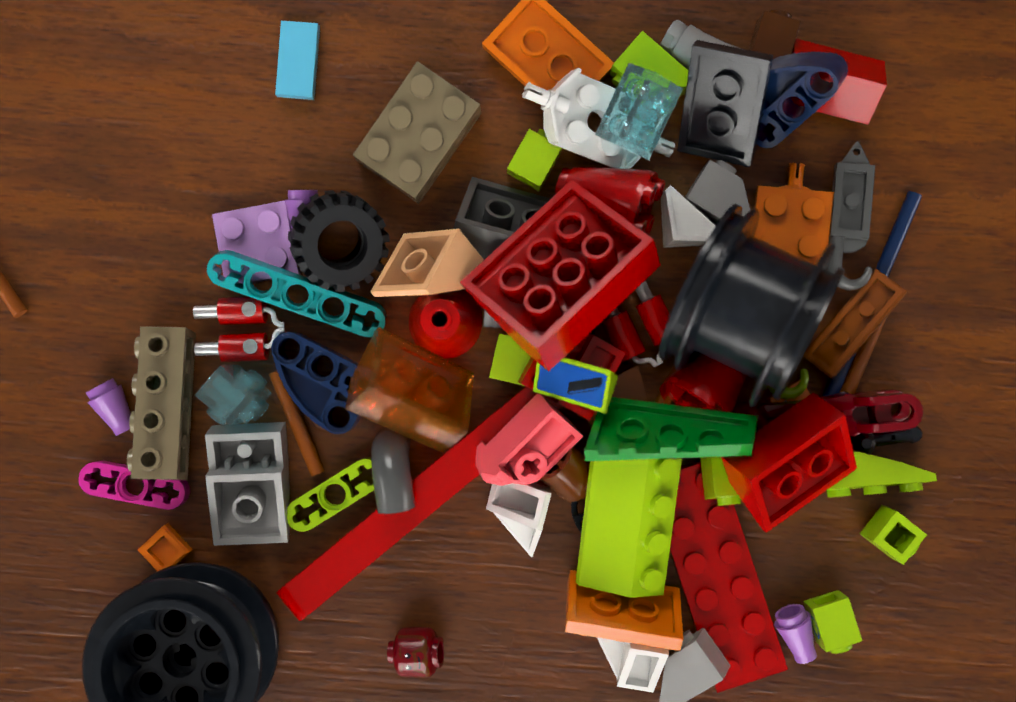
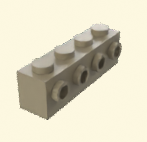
[127,326,196,480]

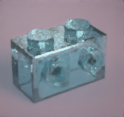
[595,63,683,160]
[195,365,272,426]

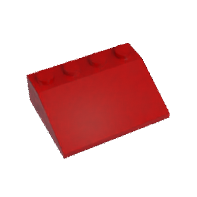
[460,180,661,372]

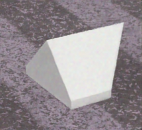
[661,185,715,248]
[486,483,552,558]
[597,637,669,692]

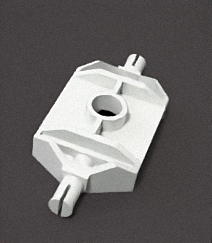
[522,68,675,169]

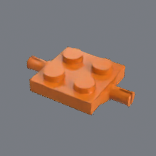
[754,163,834,265]

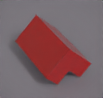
[791,38,887,125]

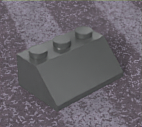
[454,177,551,260]

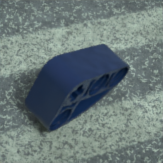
[757,52,848,148]
[271,332,377,434]

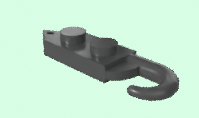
[827,141,875,291]

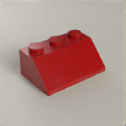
[721,393,857,533]

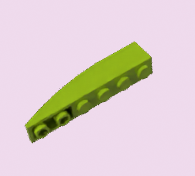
[700,451,937,506]

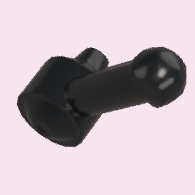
[850,426,922,454]

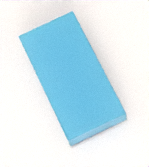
[275,20,320,100]

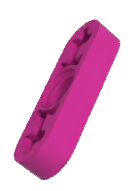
[78,460,190,510]

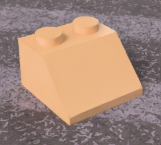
[370,229,484,297]

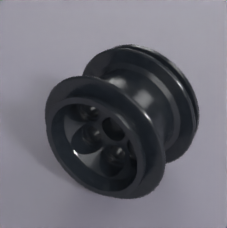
[659,204,845,407]
[82,563,279,702]

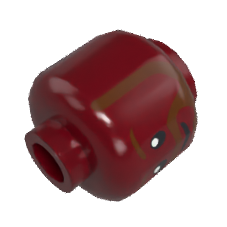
[387,627,445,678]

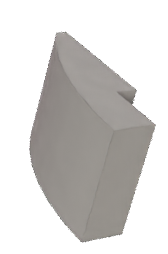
[205,422,290,546]

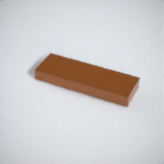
[803,269,907,380]

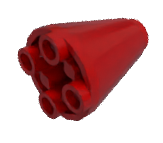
[555,167,666,236]

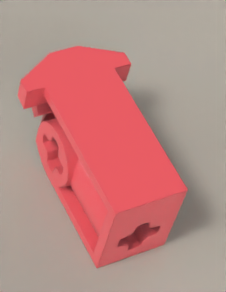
[475,393,584,486]

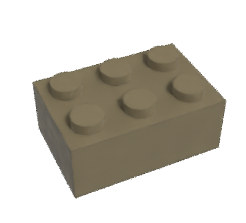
[353,61,482,204]

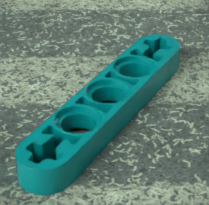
[207,250,387,337]

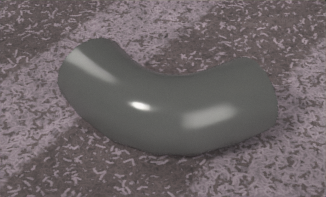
[371,425,416,514]

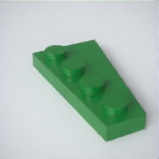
[584,397,758,461]

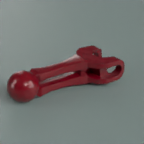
[732,389,923,437]

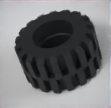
[288,190,390,292]

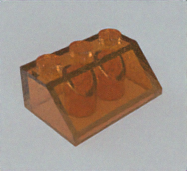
[345,327,474,453]

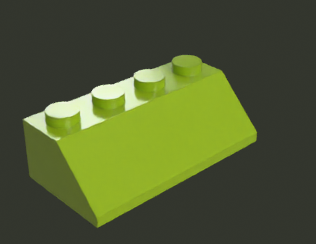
[575,458,682,598]

